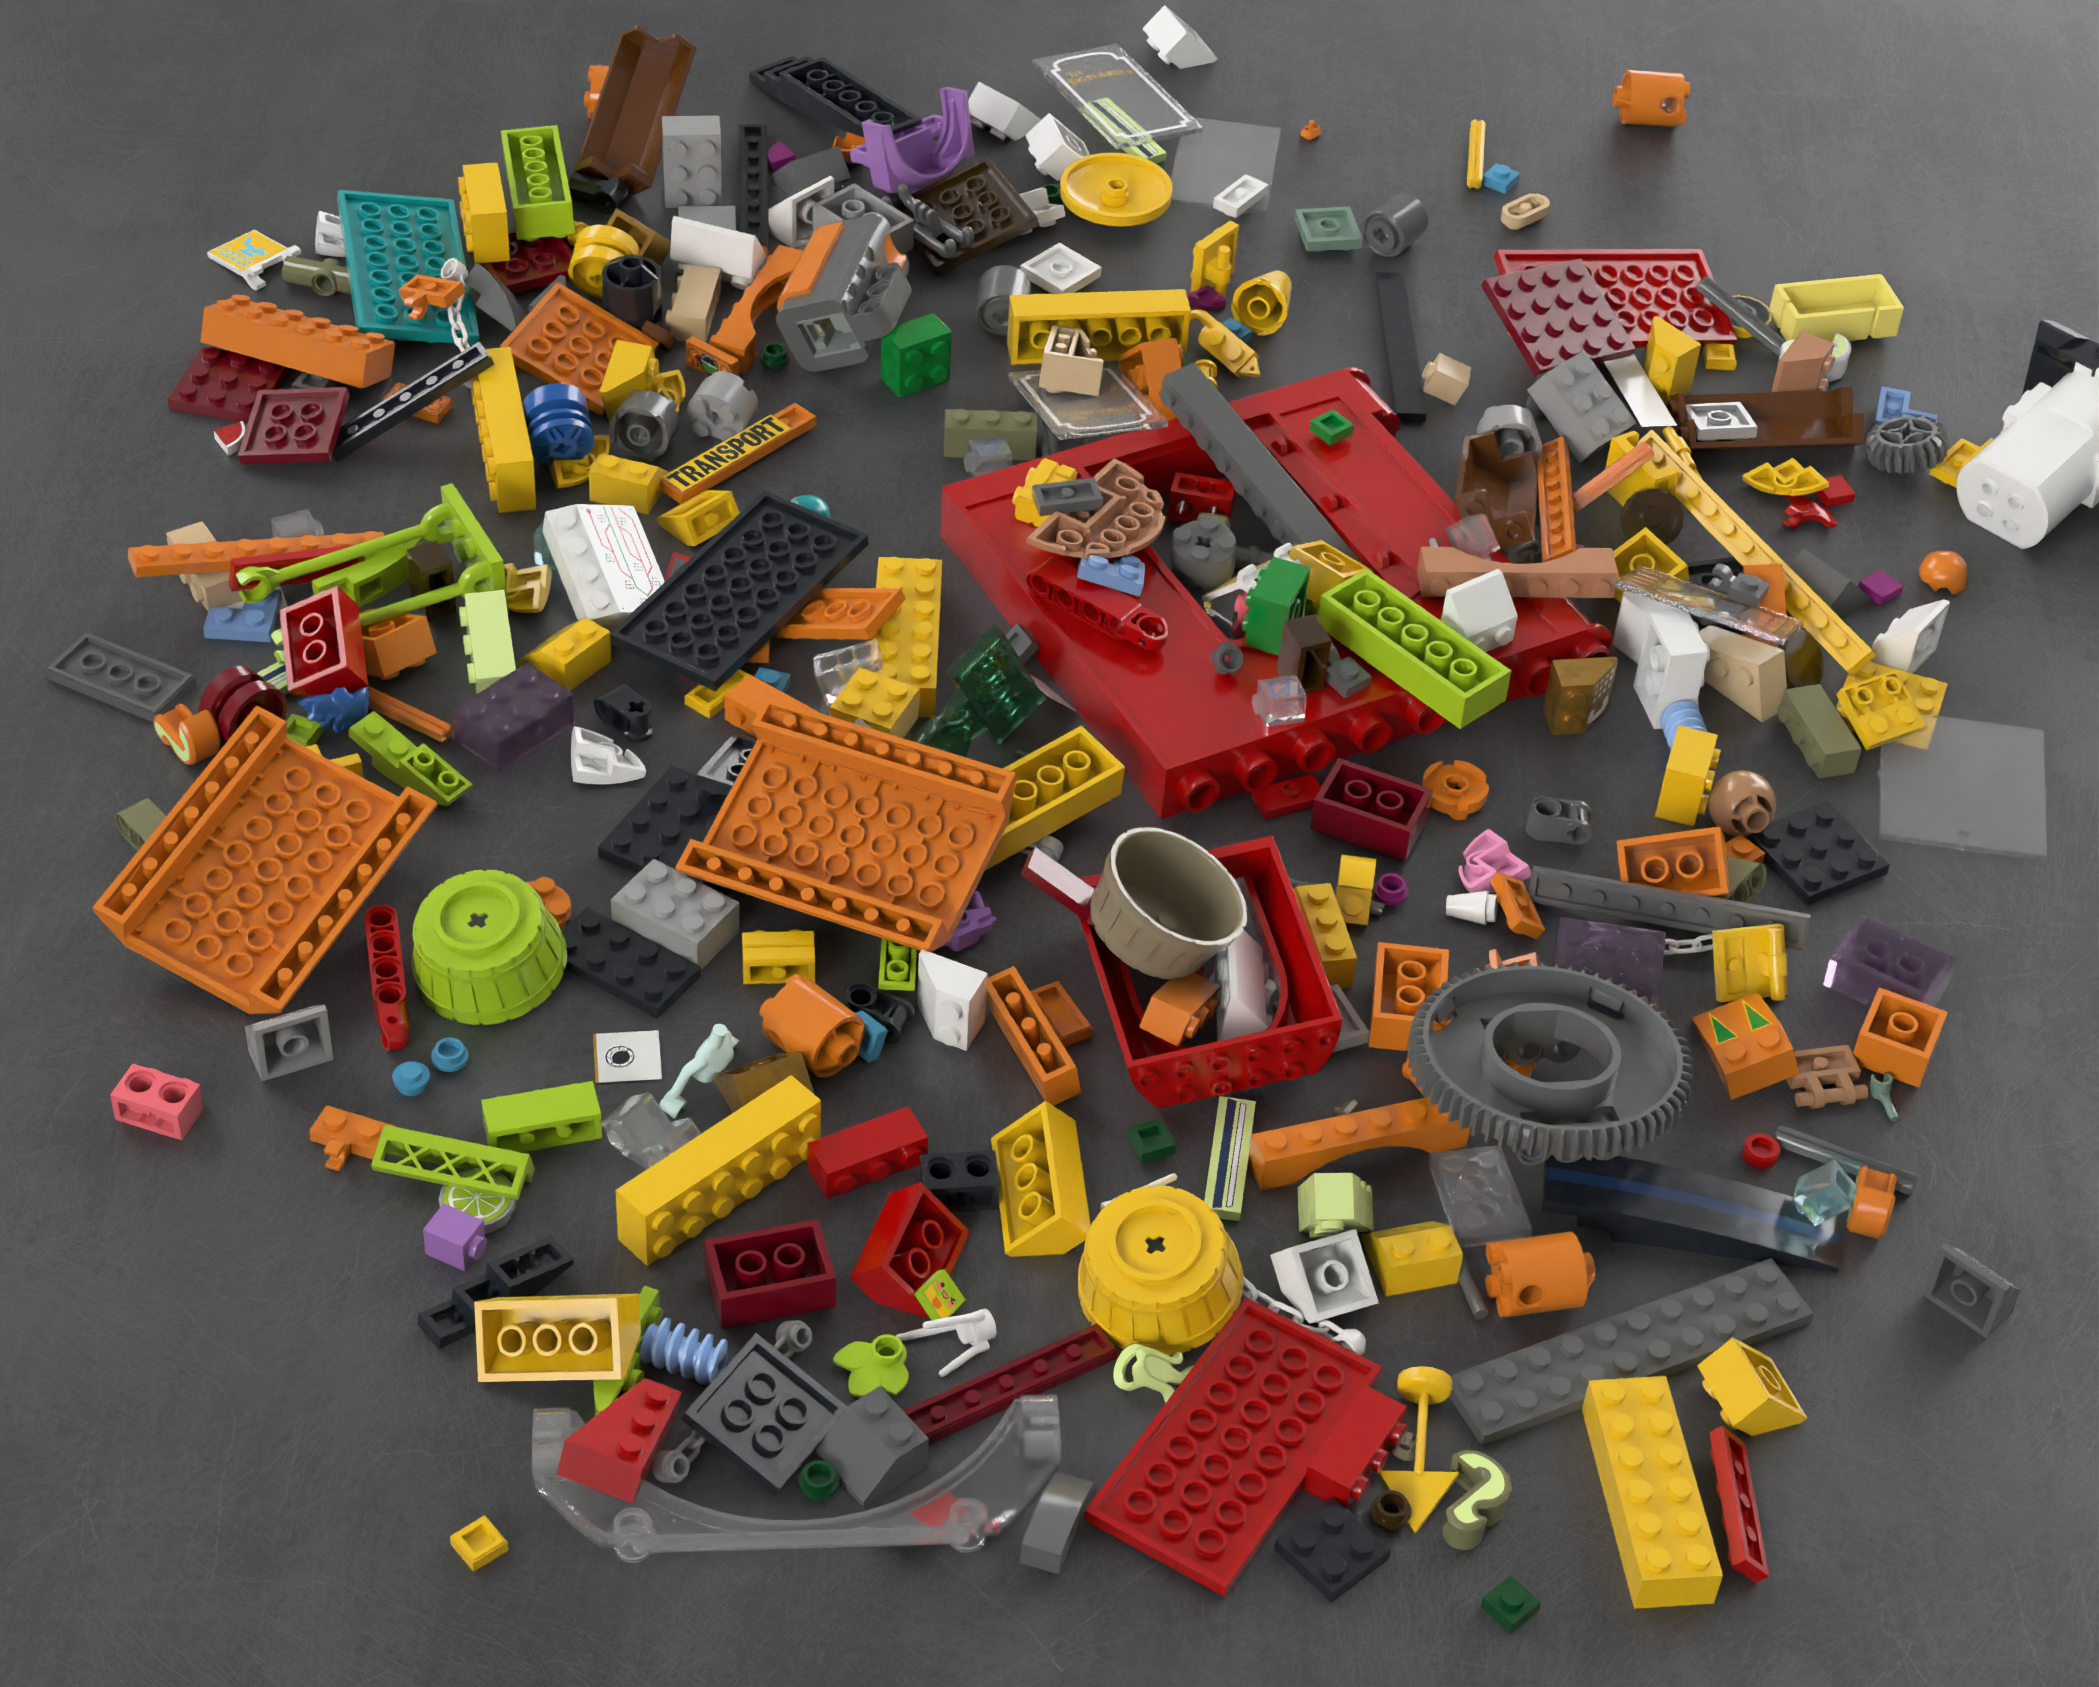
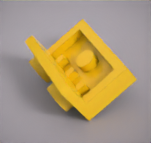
[1929,438,1994,488]

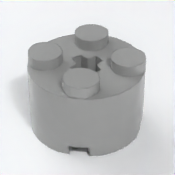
[687,371,758,441]
[1476,405,1542,463]

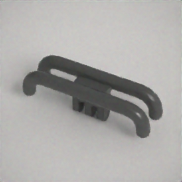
[881,184,974,259]

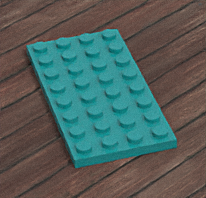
[337,190,479,345]

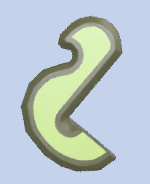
[1442,1450,1512,1550]

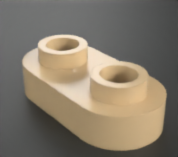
[1501,193,1550,229]

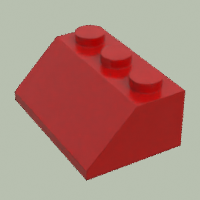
[279,586,368,696]
[849,1182,970,1318]

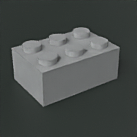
[662,115,722,208]
[813,183,914,254]
[1527,350,1636,463]
[611,859,740,970]

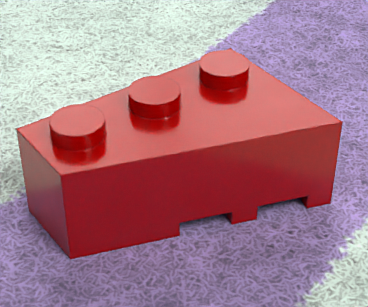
[556,1378,682,1504]

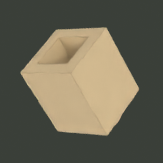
[1422,353,1471,406]

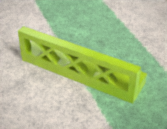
[371,1125,535,1200]

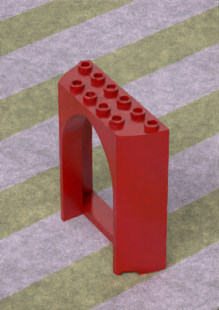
[1079,836,1342,1109]

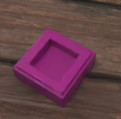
[1858,569,1904,606]

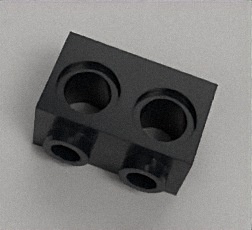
[919,1150,1000,1212]

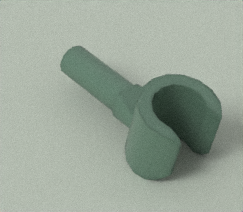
[1868,1073,1899,1122]

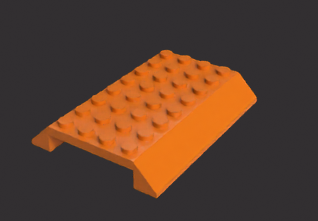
[675,697,1017,952]
[92,705,438,1014]

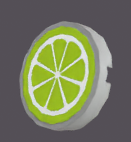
[438,1168,516,1234]

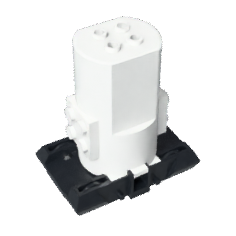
[1956,320,2099,549]

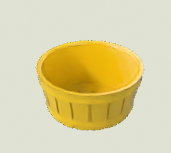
[1078,1186,1244,1356]

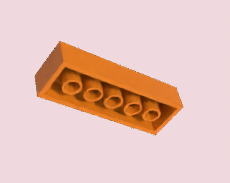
[201,294,395,389]

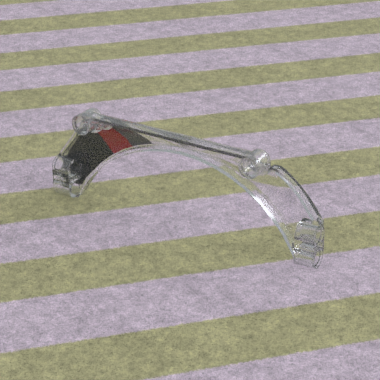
[532,1394,1061,1563]

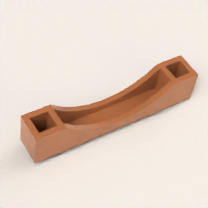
[1417,547,1618,598]

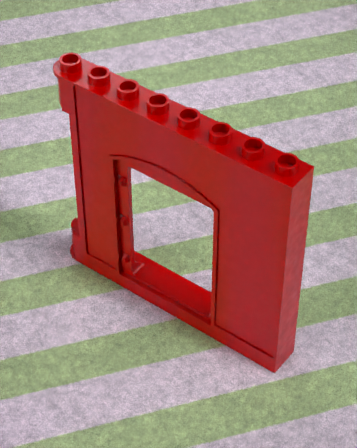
[940,367,1612,819]

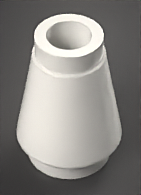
[1446,891,1497,925]

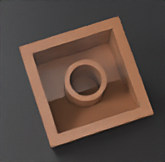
[1771,331,1835,392]

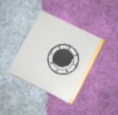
[593,1030,662,1083]

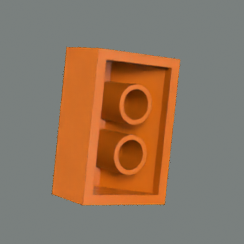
[1617,826,1729,897]
[1369,942,1449,1051]

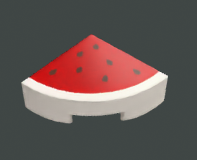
[214,421,245,456]

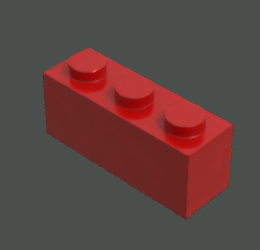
[807,1106,928,1199]
[1303,1385,1408,1509]

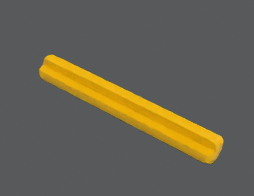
[1467,119,1485,189]

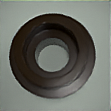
[1370,1490,1411,1530]

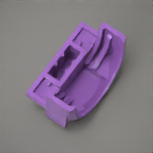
[850,87,975,194]

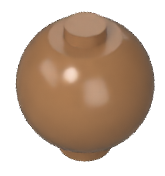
[1708,770,1776,837]

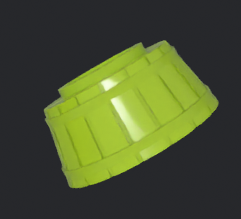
[412,870,567,1025]

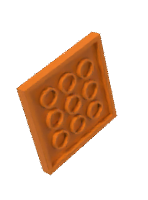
[499,282,659,416]

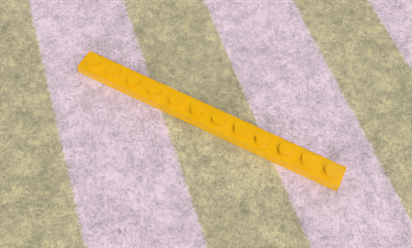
[1637,429,1876,677]

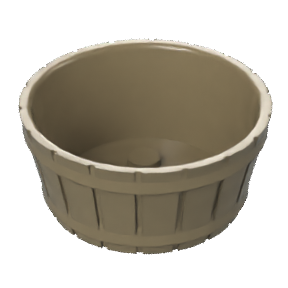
[1090,827,1247,979]

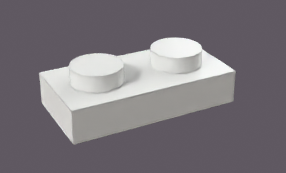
[1213,174,1269,218]

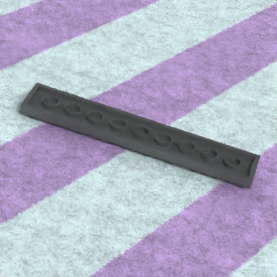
[1449,1258,1814,1446]

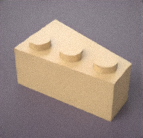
[1039,325,1103,396]
[1699,625,1787,723]

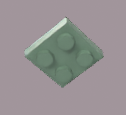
[1294,206,1363,252]

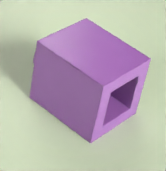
[423,1204,487,1271]

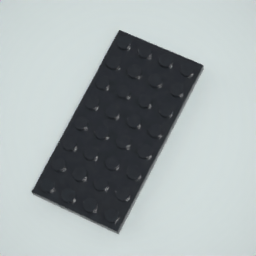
[610,491,869,692]

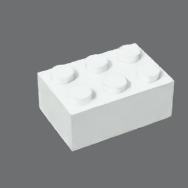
[1633,609,1710,729]

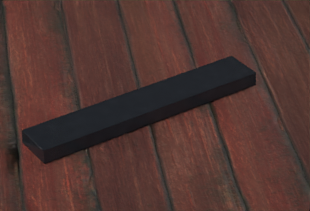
[333,342,494,462]

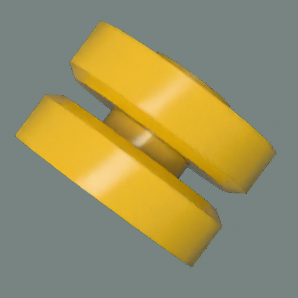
[568,225,640,298]

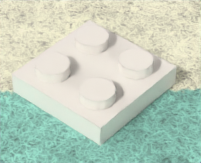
[1020,243,1102,294]

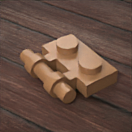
[1786,1045,1868,1109]

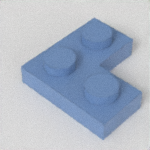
[1874,386,1938,426]
[1077,554,1145,597]
[203,589,282,642]

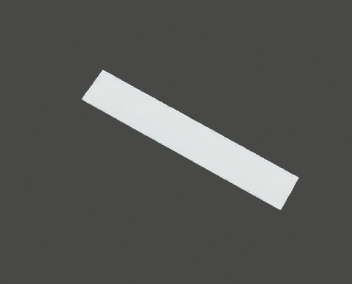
[1604,353,1677,427]

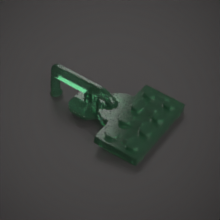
[909,624,1045,757]

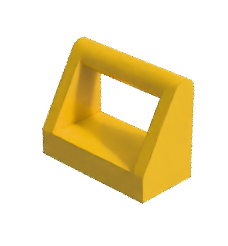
[657,490,739,546]

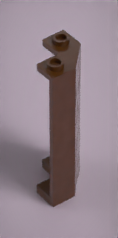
[574,25,697,195]
[1667,387,1865,452]
[1455,430,1538,548]

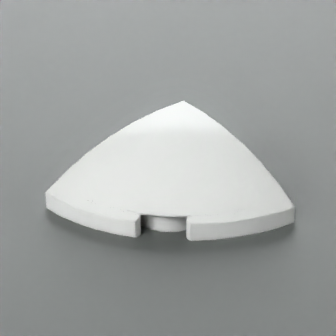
[315,211,345,257]
[571,726,646,784]

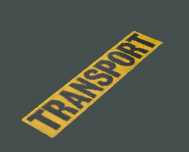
[662,414,792,491]

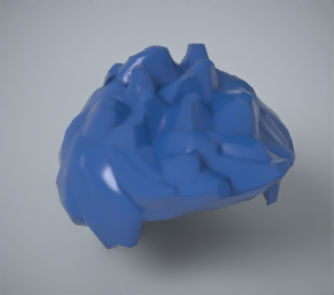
[298,686,369,733]

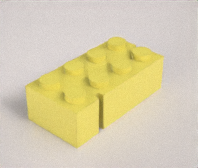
[1769,274,1904,342]

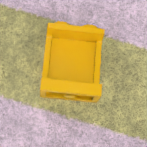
[1605,431,1680,506]

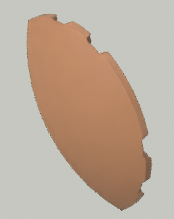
[1026,458,1165,558]

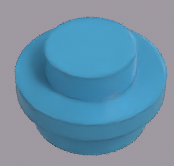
[431,1038,469,1072]
[392,1061,430,1096]

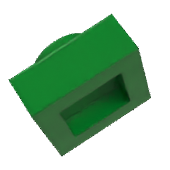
[1309,409,1354,445]

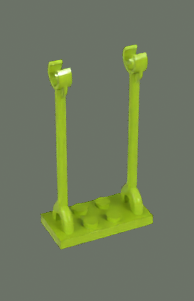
[236,483,508,665]

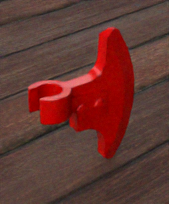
[1781,495,1837,529]

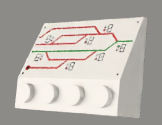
[542,504,665,632]

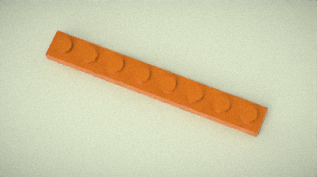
[1537,436,1576,562]
[128,531,385,577]

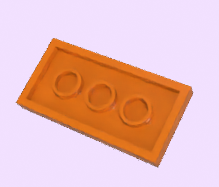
[775,588,906,641]

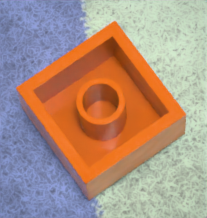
[1853,987,1948,1088]

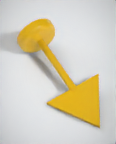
[1380,1366,1460,1535]

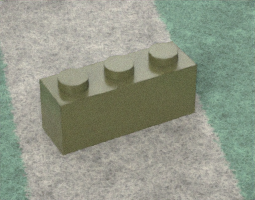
[944,409,1037,460]
[1778,684,1862,779]

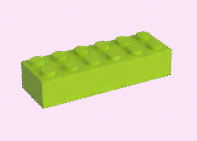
[501,125,575,241]
[1317,569,1511,729]

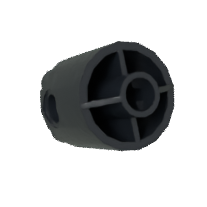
[602,255,663,332]

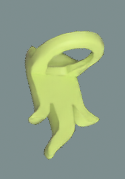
[1113,1344,1194,1403]

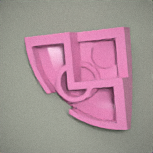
[1459,829,1531,893]

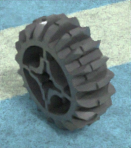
[1865,415,1948,475]

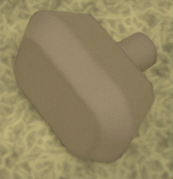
[1333,1099,1361,1116]
[1392,1432,1416,1461]

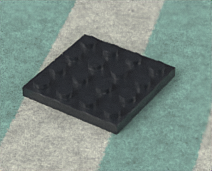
[598,765,732,896]

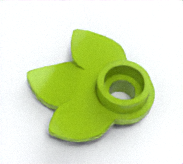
[833,1334,909,1398]

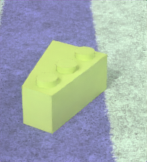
[459,590,517,696]
[1297,1173,1374,1239]

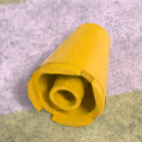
[1231,271,1292,336]

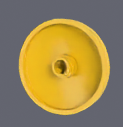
[1060,153,1173,226]

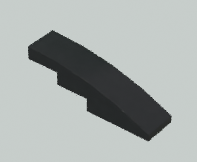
[417,1236,574,1349]

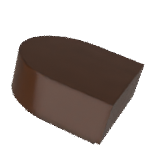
[641,320,676,350]

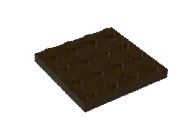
[892,157,1039,275]

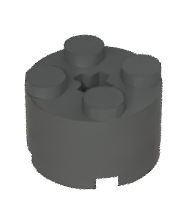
[609,390,679,463]
[1171,516,1236,592]

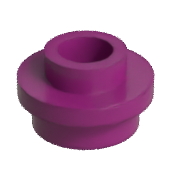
[1373,873,1408,905]

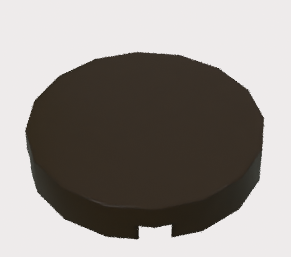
[1620,487,1684,545]
[1777,630,1824,689]

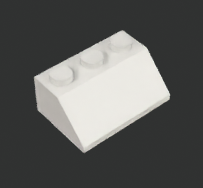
[670,216,768,290]
[1214,930,1272,1041]

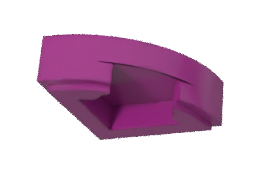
[768,141,796,171]
[1187,285,1226,311]

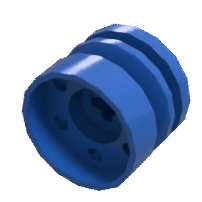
[522,383,594,465]

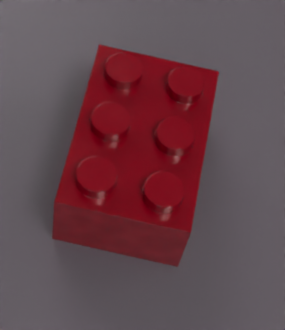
[1310,758,1433,861]
[704,1219,836,1329]

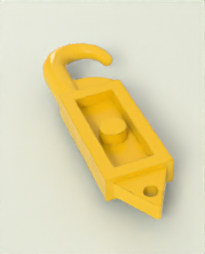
[1190,309,1261,379]

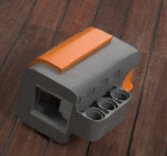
[776,214,912,372]

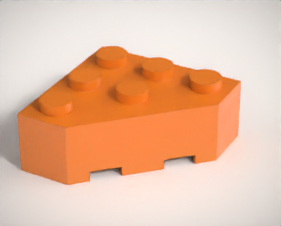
[1117,338,1183,427]

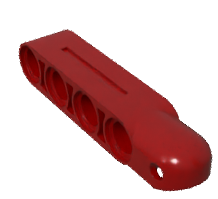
[1026,557,1168,651]
[364,904,411,1051]

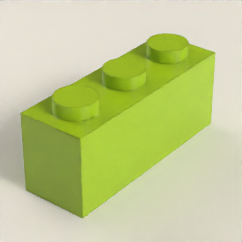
[481,1081,602,1152]

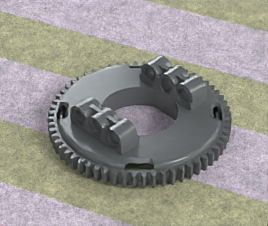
[1407,961,1694,1165]

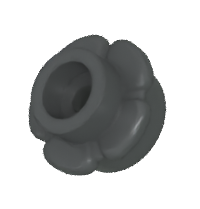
[1211,642,1243,675]

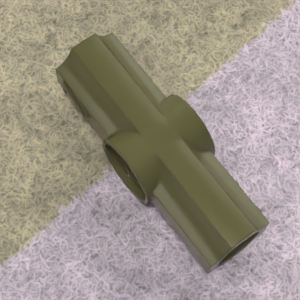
[281,255,351,296]

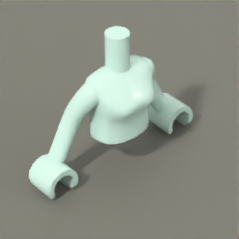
[659,1024,740,1119]

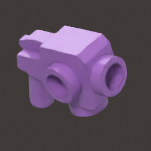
[941,891,997,952]

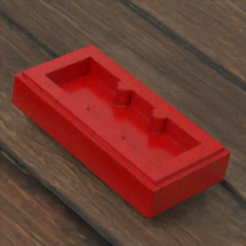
[1251,774,1321,820]

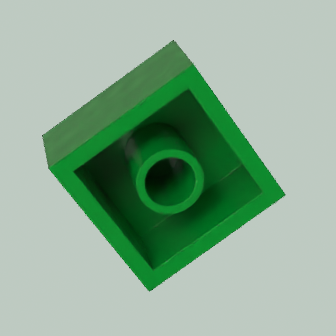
[880,313,952,398]
[1242,556,1311,656]

